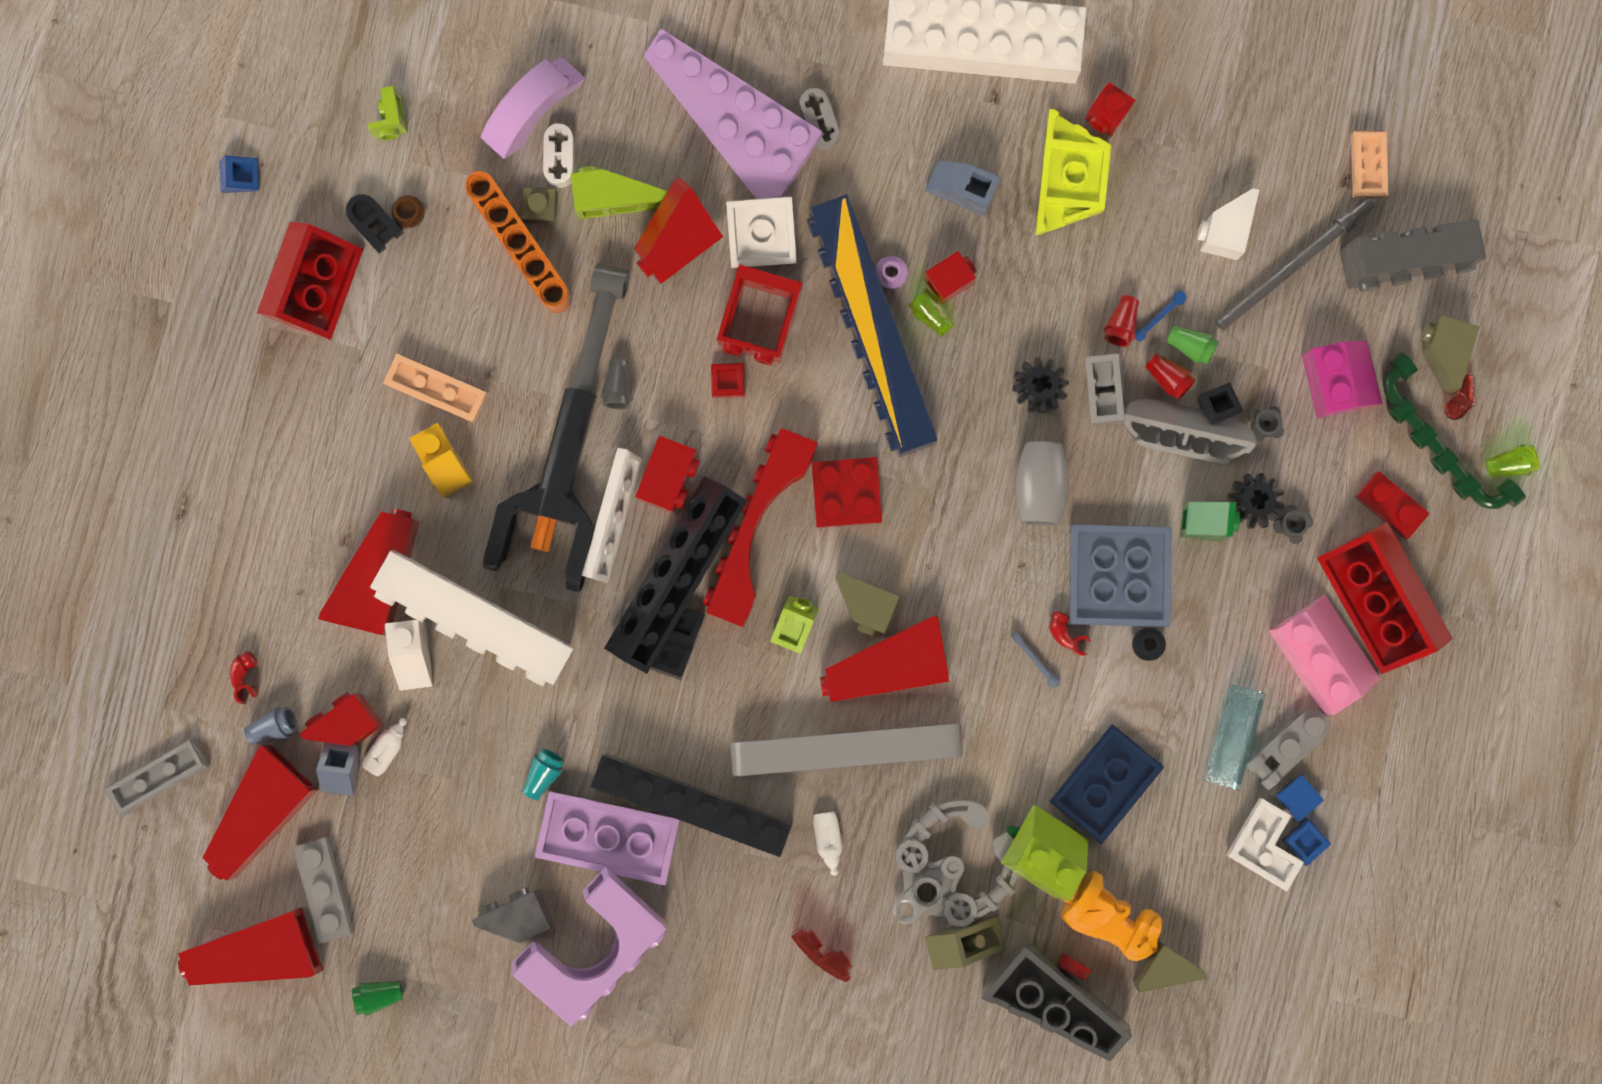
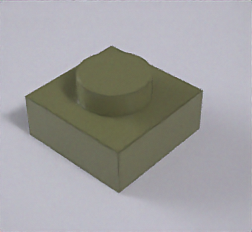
[521,187,557,224]

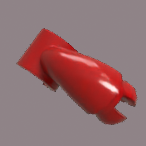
[1049,611,1091,656]
[230,651,258,704]

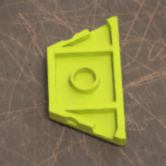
[1035,109,1111,235]

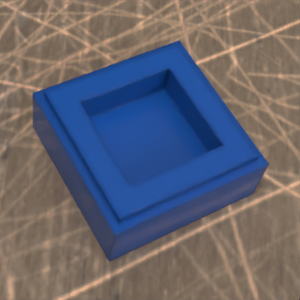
[1274,774,1324,822]
[1282,818,1331,866]

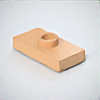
[1351,131,1388,198]

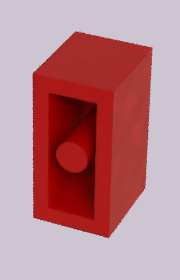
[635,435,701,514]

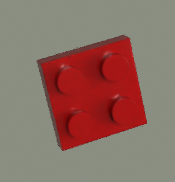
[811,457,882,528]

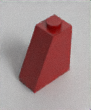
[633,177,723,284]

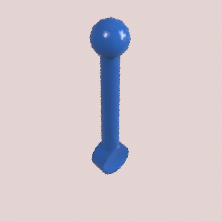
[1135,291,1187,341]

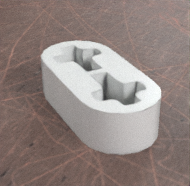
[543,123,575,188]

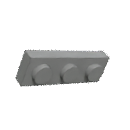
[293,837,354,944]

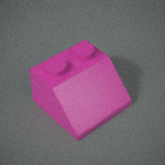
[1302,340,1383,419]

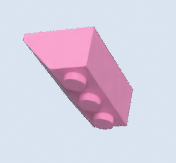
[1269,595,1380,715]

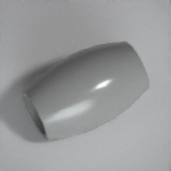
[1015,441,1069,526]

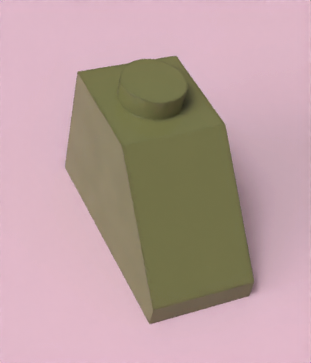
[1421,315,1479,394]
[835,571,900,637]
[925,916,1005,970]

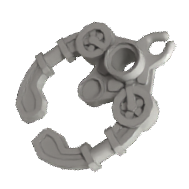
[891,800,1018,927]

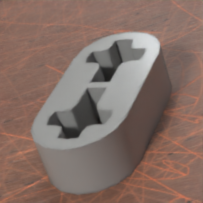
[800,88,840,151]

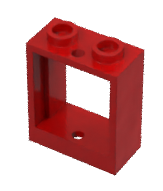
[716,264,803,366]

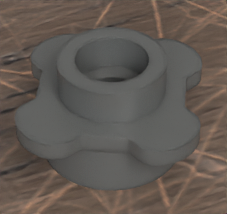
[1248,406,1284,441]
[1273,505,1313,544]

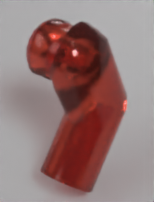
[1444,375,1476,420]

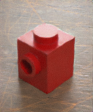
[1085,82,1136,137]

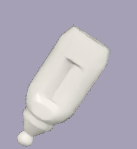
[362,718,407,777]
[812,811,843,876]

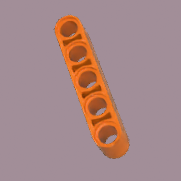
[465,171,571,313]

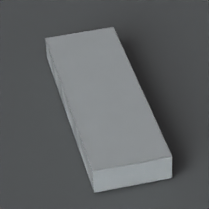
[103,737,210,817]

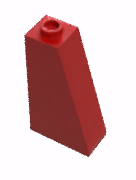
[318,508,420,636]
[819,616,950,702]
[202,744,319,881]
[178,907,323,986]

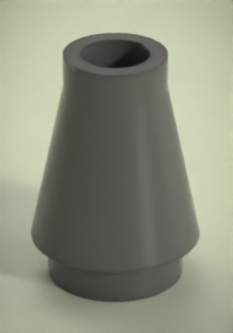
[600,359,633,410]

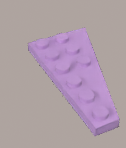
[644,29,823,199]

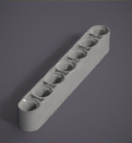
[730,723,962,776]

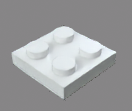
[726,196,797,268]

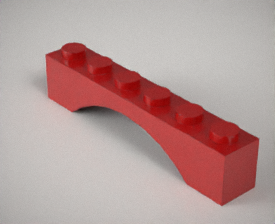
[703,428,818,628]

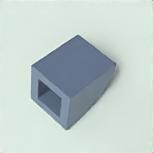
[316,742,359,796]

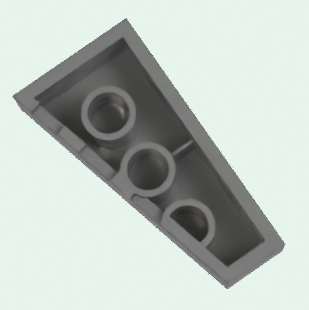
[1340,220,1487,292]
[981,938,1132,1061]

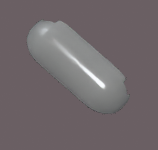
[1124,399,1256,464]

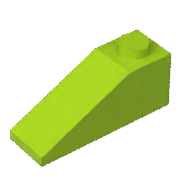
[570,166,668,220]

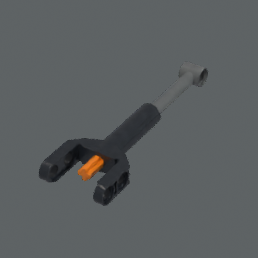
[483,263,630,593]

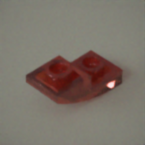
[791,925,853,982]

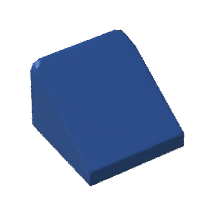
[219,155,259,193]

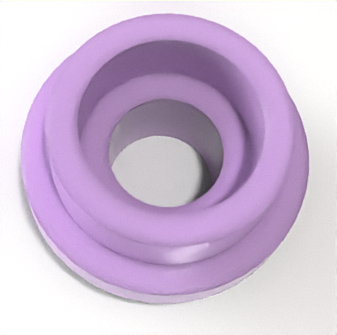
[875,256,908,289]

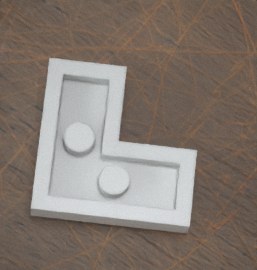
[1226,798,1304,891]

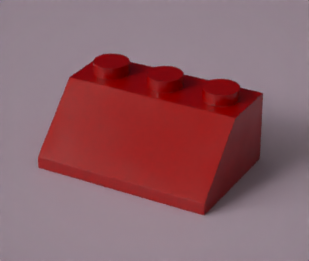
[257,221,364,340]

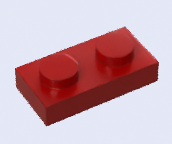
[1354,471,1430,540]

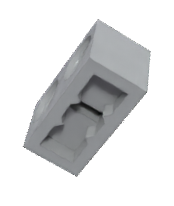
[1085,353,1126,426]

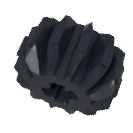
[1012,357,1069,414]
[1227,473,1285,529]

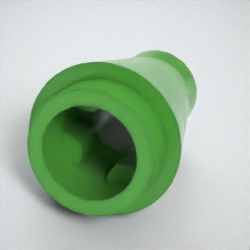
[1167,325,1219,365]

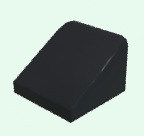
[1197,383,1244,425]

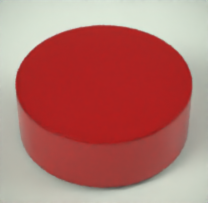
[1057,953,1092,981]

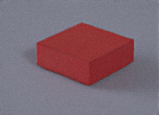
[711,363,745,398]

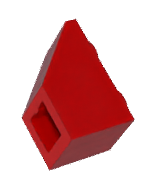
[300,692,384,746]

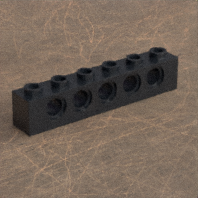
[604,476,748,674]

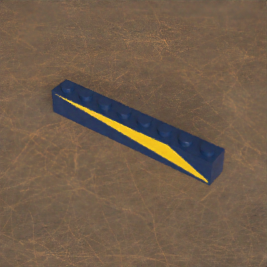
[806,194,938,457]

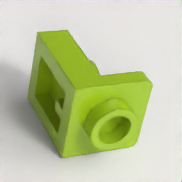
[367,85,407,141]
[770,596,819,654]

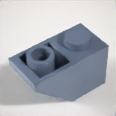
[925,160,1001,216]

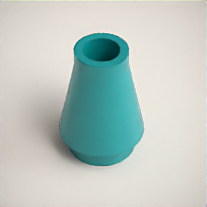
[521,748,565,801]

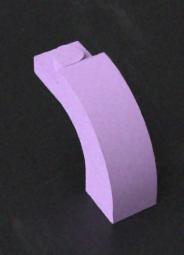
[480,57,585,159]

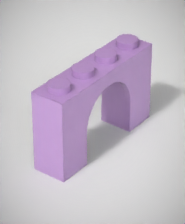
[510,867,666,1027]

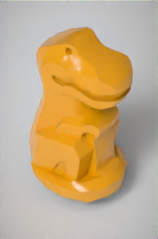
[1060,870,1163,961]

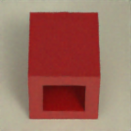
[923,251,977,306]

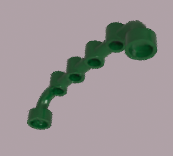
[1383,352,1526,509]

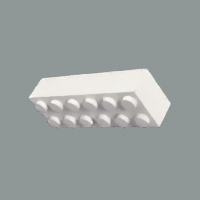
[883,0,1087,84]
[370,550,573,687]

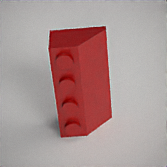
[1317,522,1453,675]

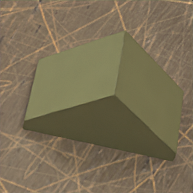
[1133,941,1207,992]

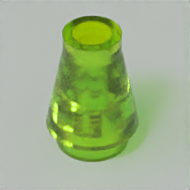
[908,288,955,337]
[1485,444,1540,478]

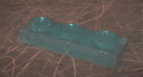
[1204,685,1266,791]

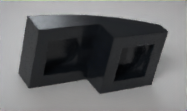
[650,608,705,681]

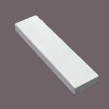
[582,448,643,583]

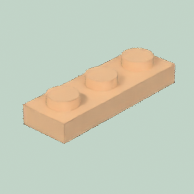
[383,354,488,424]

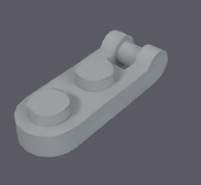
[1244,710,1330,790]

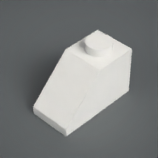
[1197,188,1259,260]
[385,620,434,691]

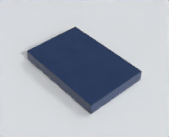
[1049,724,1164,845]

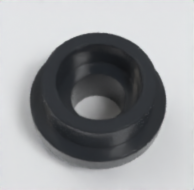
[1132,628,1166,661]

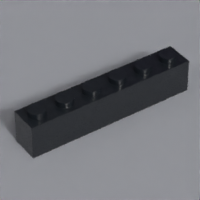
[590,754,792,857]

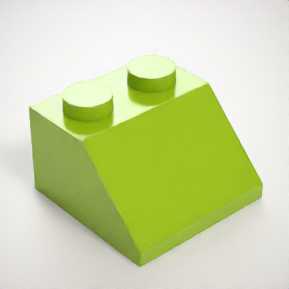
[1001,805,1089,901]

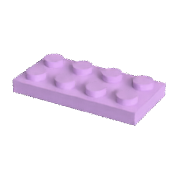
[535,791,680,886]

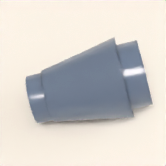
[244,707,298,745]

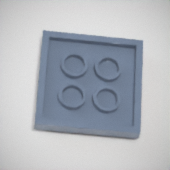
[1069,524,1172,627]

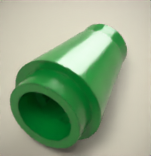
[351,980,403,1016]

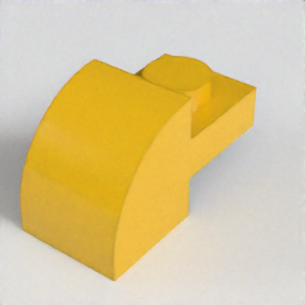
[409,422,474,498]

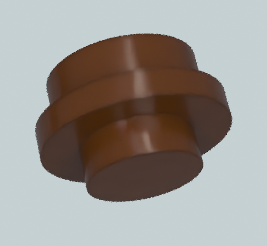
[392,195,425,228]

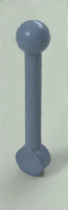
[1010,631,1060,688]

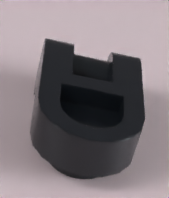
[345,194,404,254]

